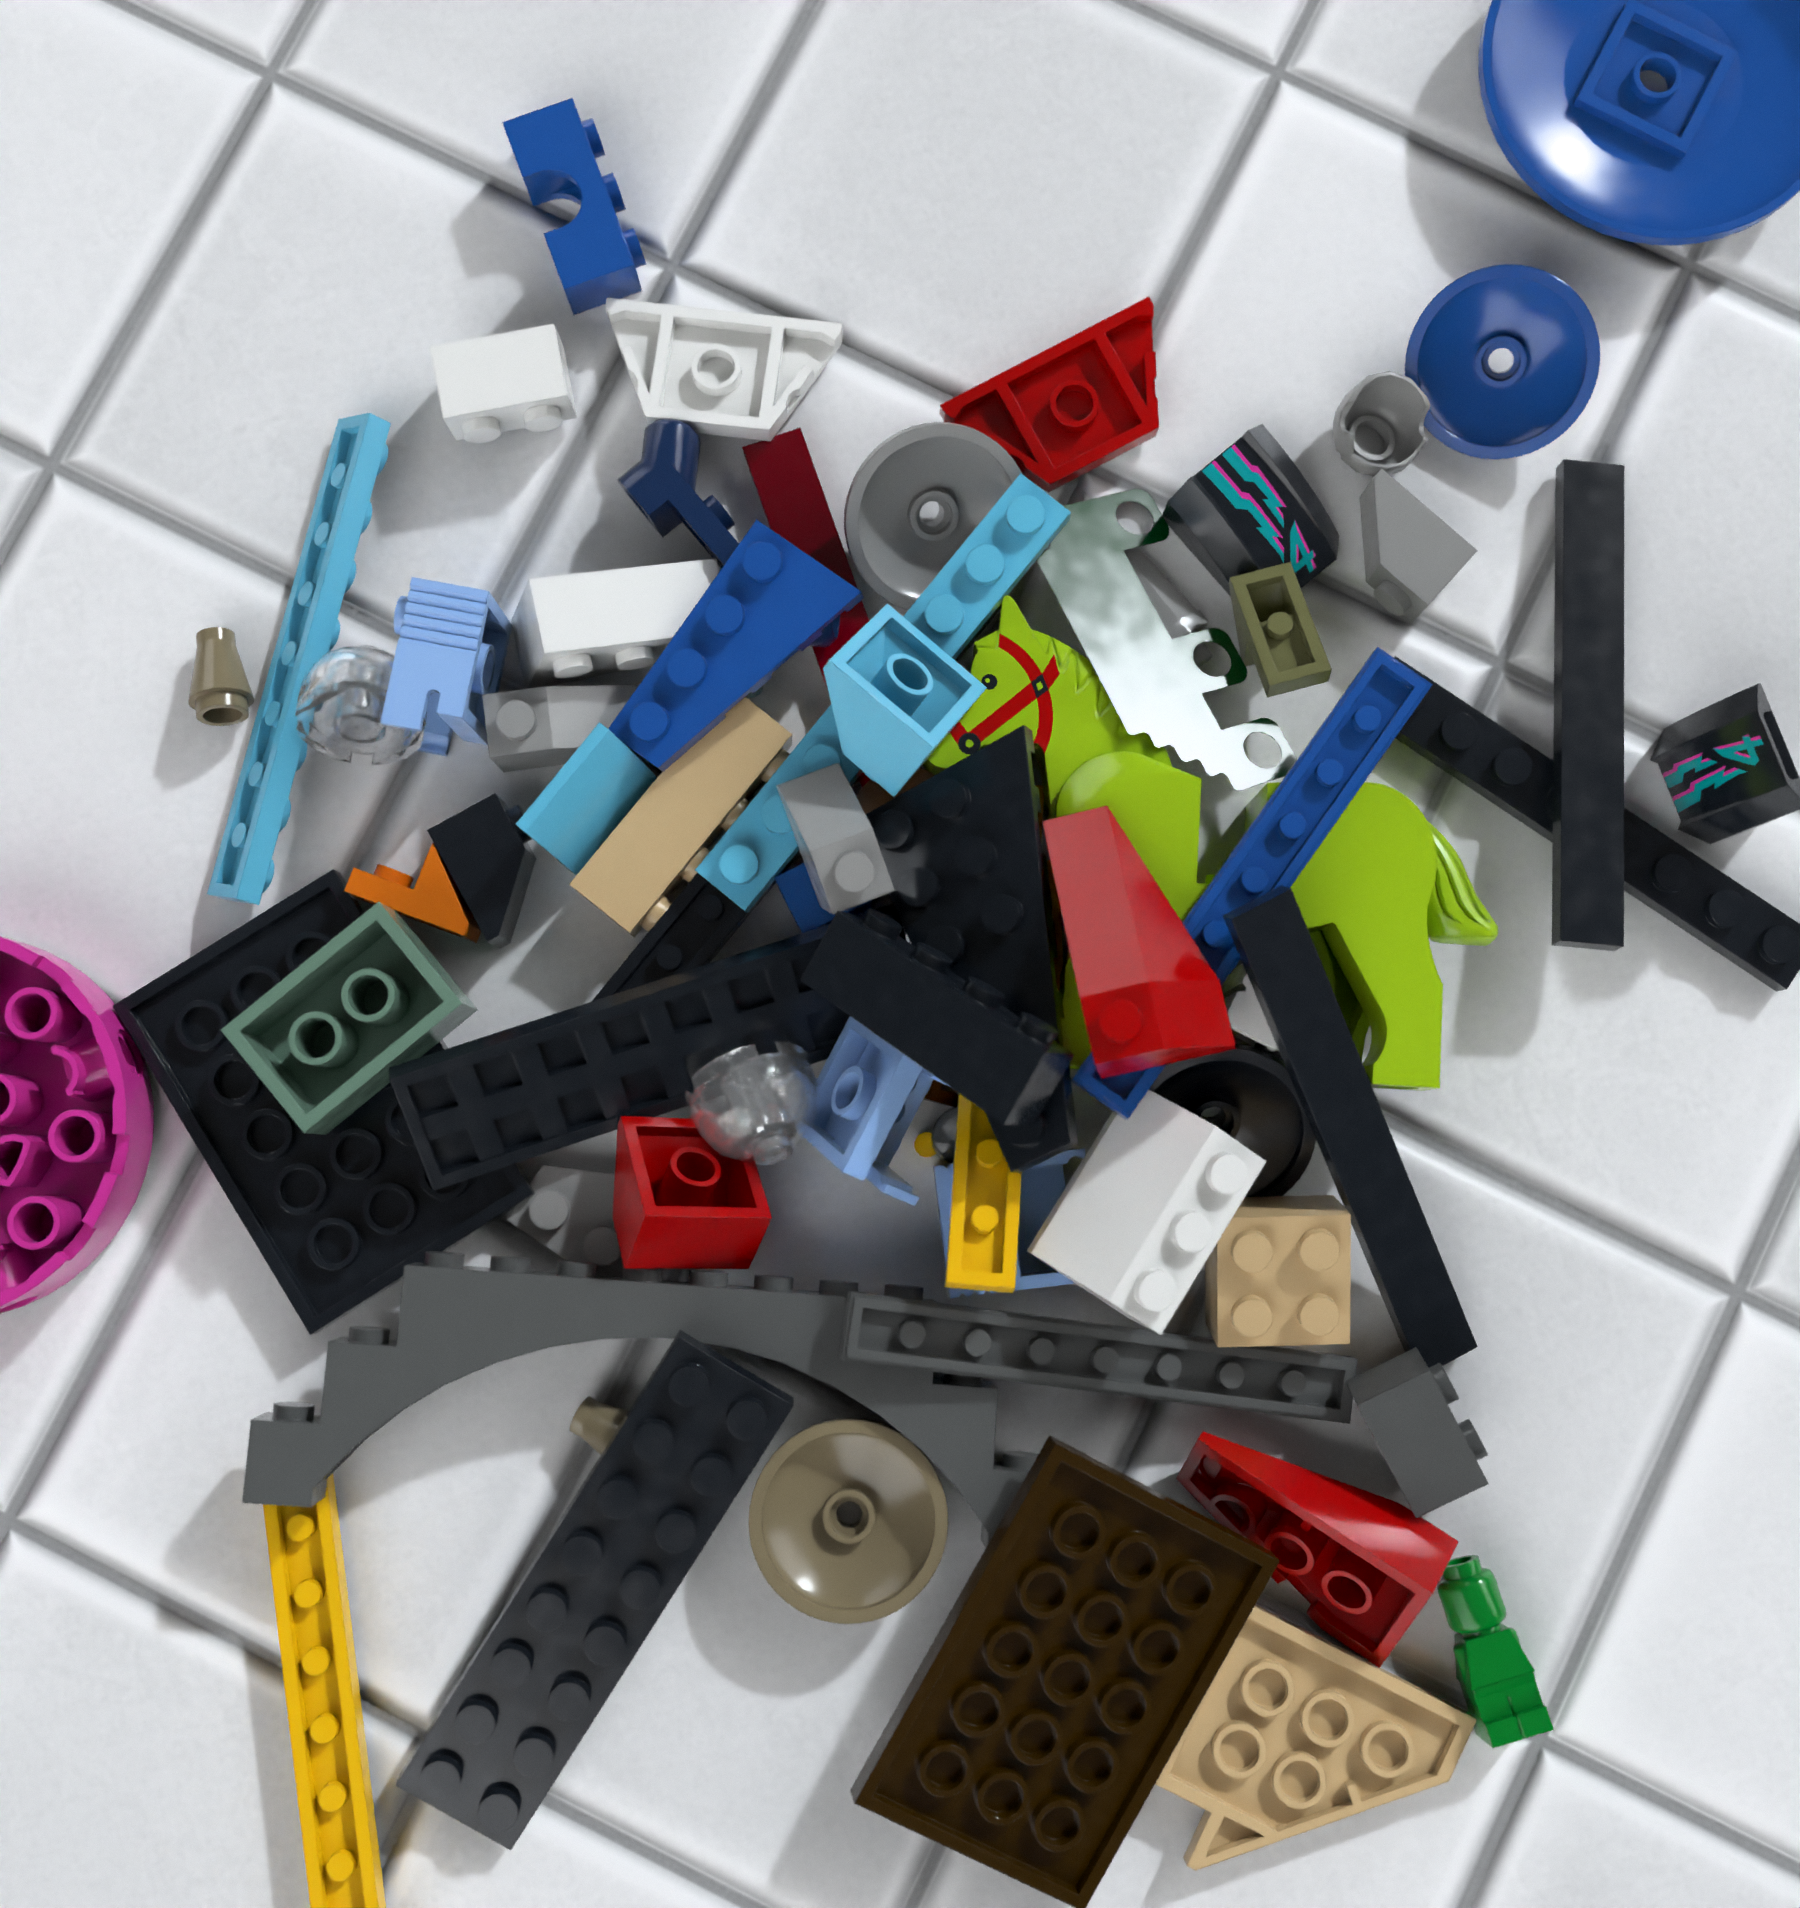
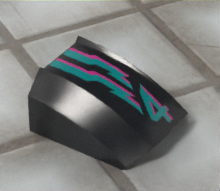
[1162,424,1339,597]
[1650,683,1800,844]

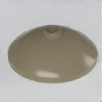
[748,1418,948,1624]

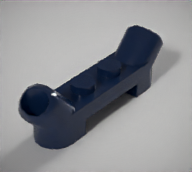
[617,419,840,648]

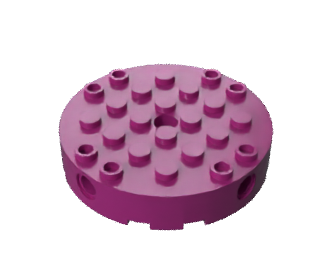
[0,936,154,1314]

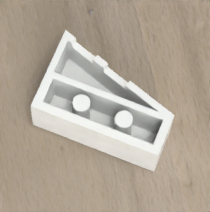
[511,558,719,689]

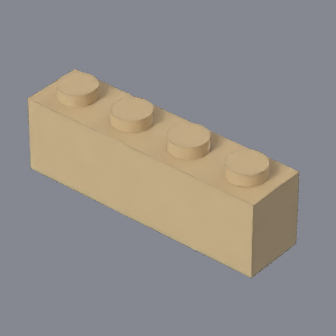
[569,697,792,938]

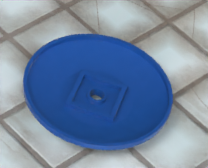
[1478,0,1800,246]

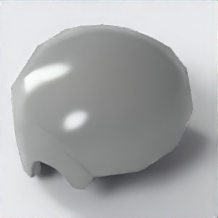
[1333,371,1430,476]

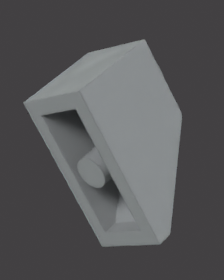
[1360,469,1478,622]
[776,763,895,914]

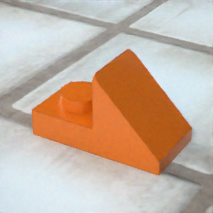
[344,843,481,943]

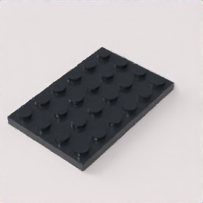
[113,869,535,1335]

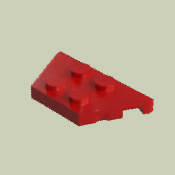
[939,297,1159,493]

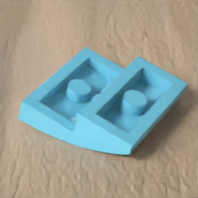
[516,722,657,875]

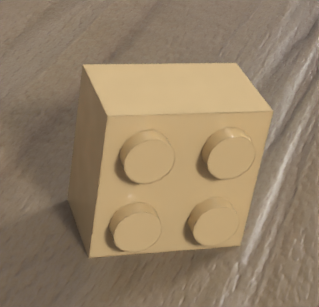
[1205,1195,1351,1347]

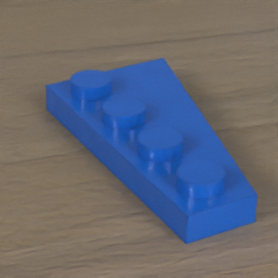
[608,519,864,772]

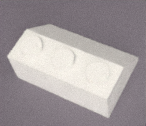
[1027,1090,1266,1335]

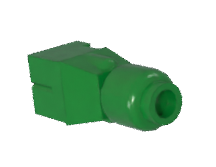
[1437,1555,1554,1748]

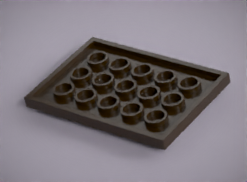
[850,1435,1280,1908]

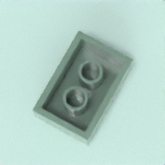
[221,901,478,1135]

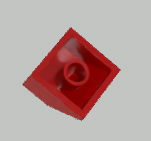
[612,1116,772,1269]

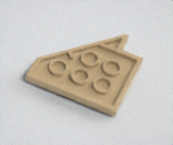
[1155,1605,1477,1870]

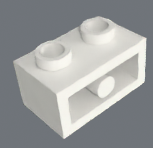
[430,323,577,443]

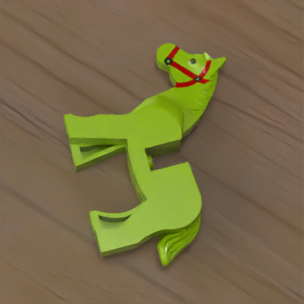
[923,595,1498,1091]

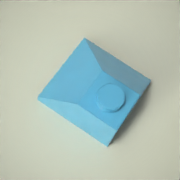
[823,603,987,797]

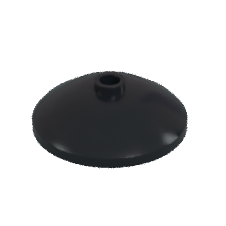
[1149,1043,1316,1197]

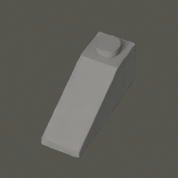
[482,685,639,772]

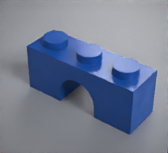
[502,98,646,315]

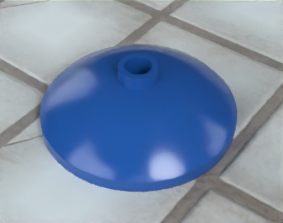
[1405,264,1600,459]

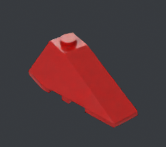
[1042,806,1236,1079]
[1176,1431,1459,1668]

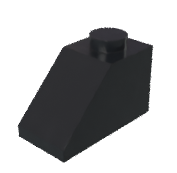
[427,793,536,949]

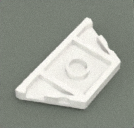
[605,298,843,441]

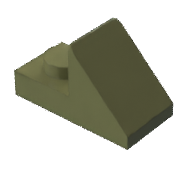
[1229,562,1332,698]

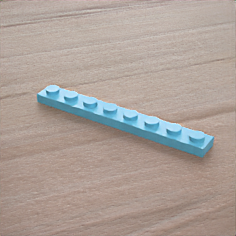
[207,413,391,905]
[695,473,1071,913]

